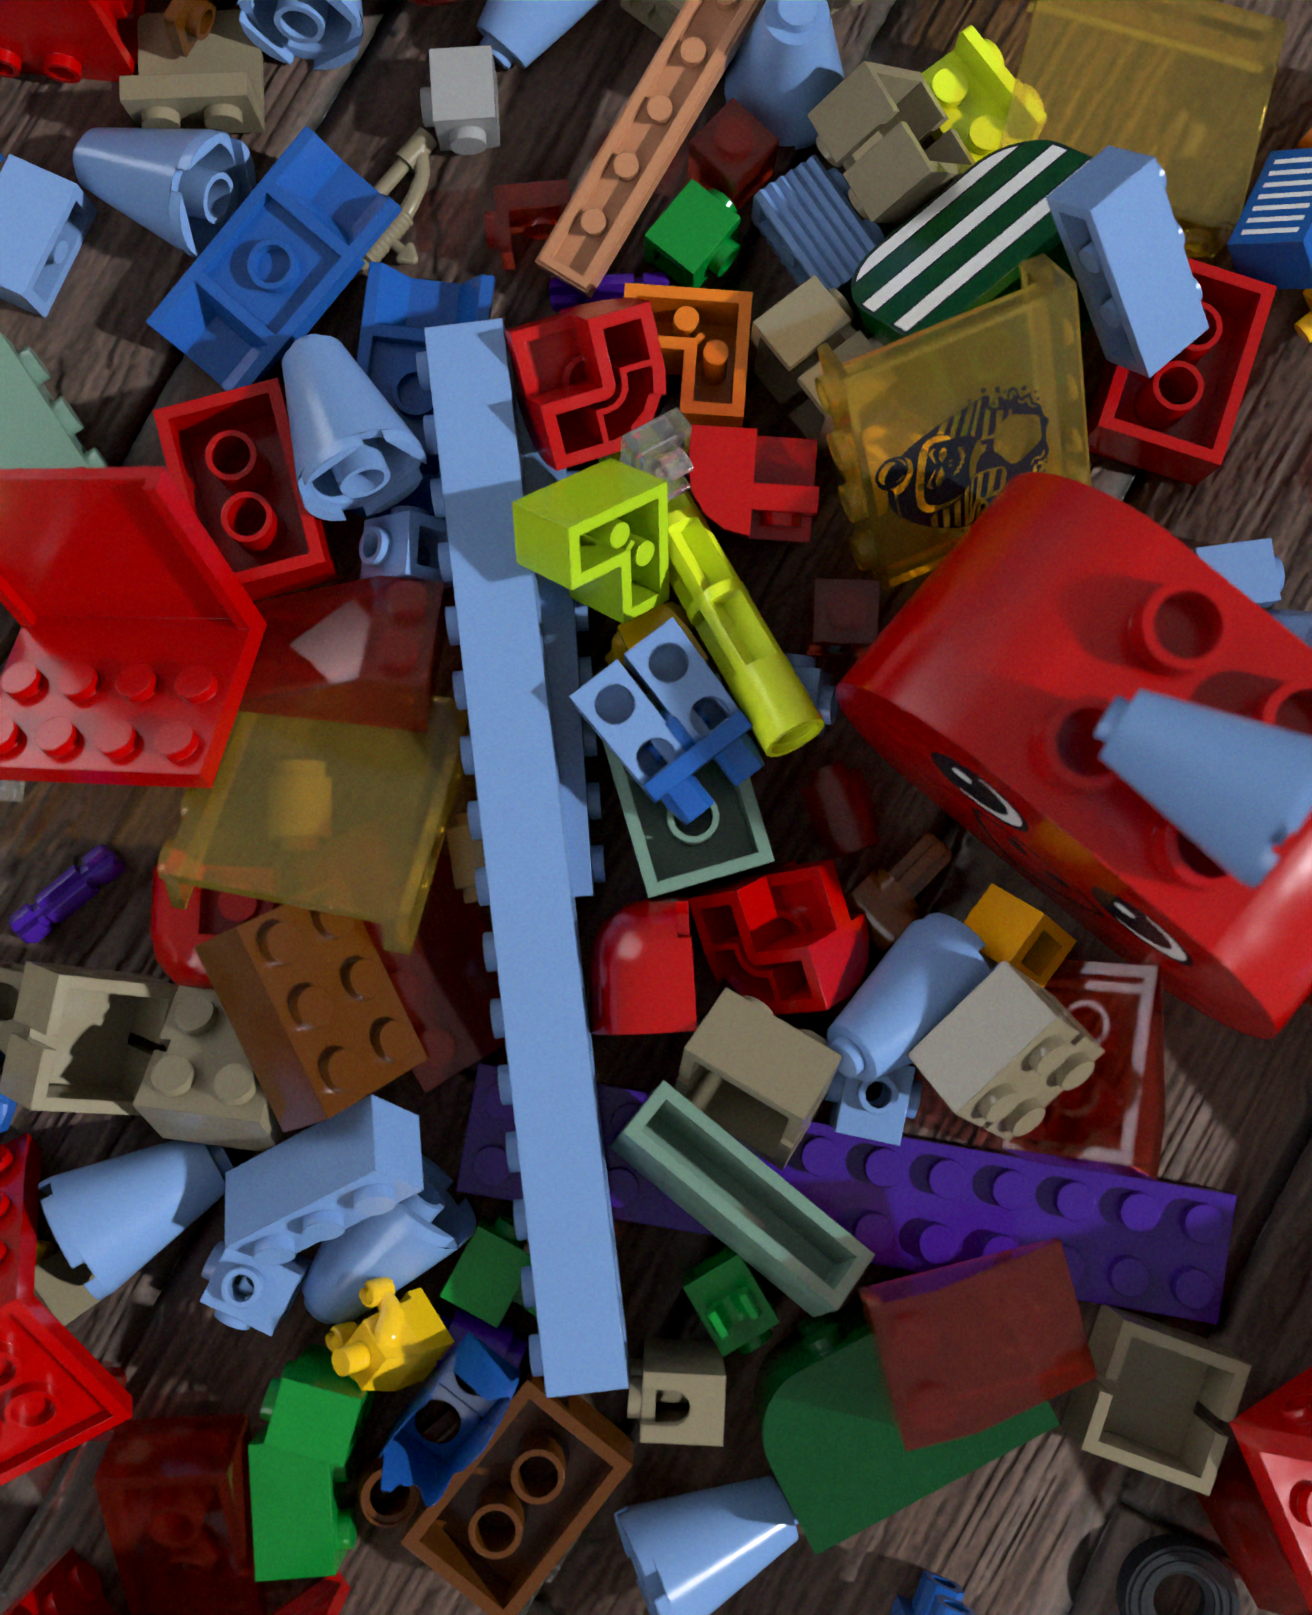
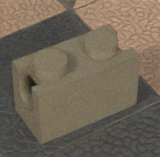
[627,1337,726,1446]

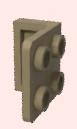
[119,9,265,134]

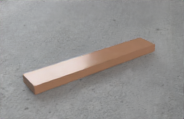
[534,0,766,299]

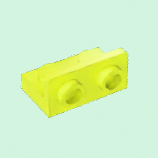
[921,25,1046,163]

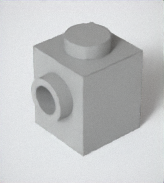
[420,45,501,155]

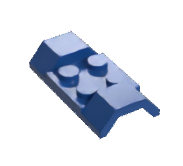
[146,126,402,391]
[343,261,495,520]

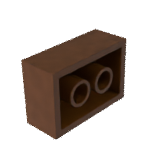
[194,878,428,1133]
[400,1363,634,1615]

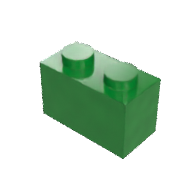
[260,1343,376,1468]
[248,1425,357,1582]

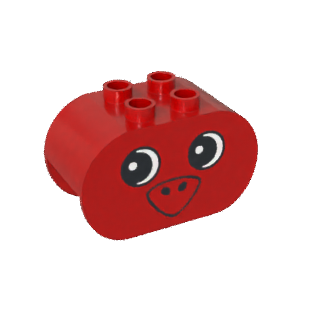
[835,472,1312,1040]

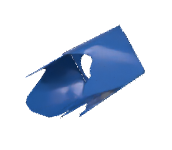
[378,1332,522,1508]

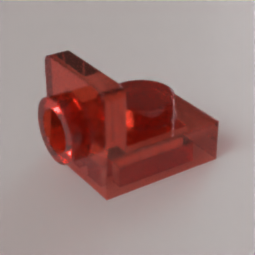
[484,179,571,270]

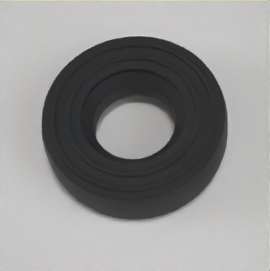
[1116,1534,1240,1615]

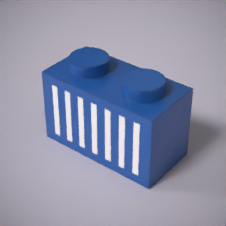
[1227,148,1312,289]

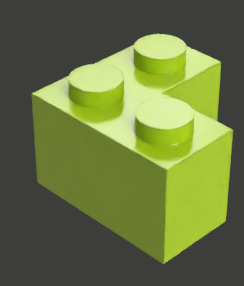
[512,458,669,624]

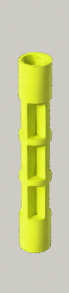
[598,423,825,757]

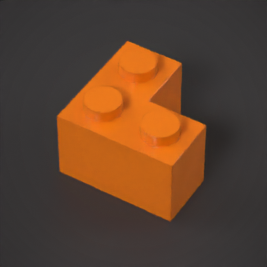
[624,283,753,437]

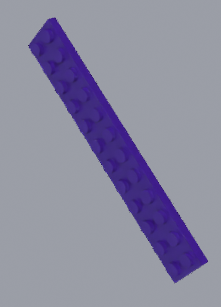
[456,1061,1237,1324]

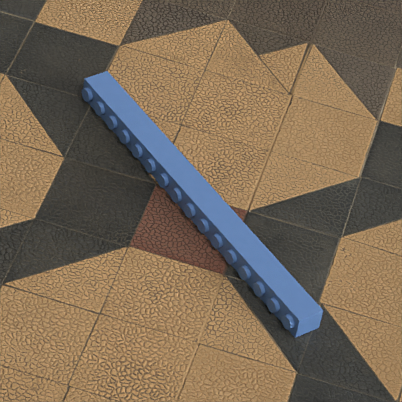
[416,318,631,1398]

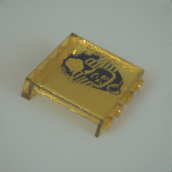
[815,253,1091,590]

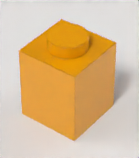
[963,883,1077,988]

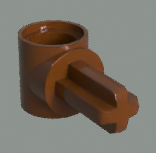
[844,833,952,953]
[355,1407,461,1529]

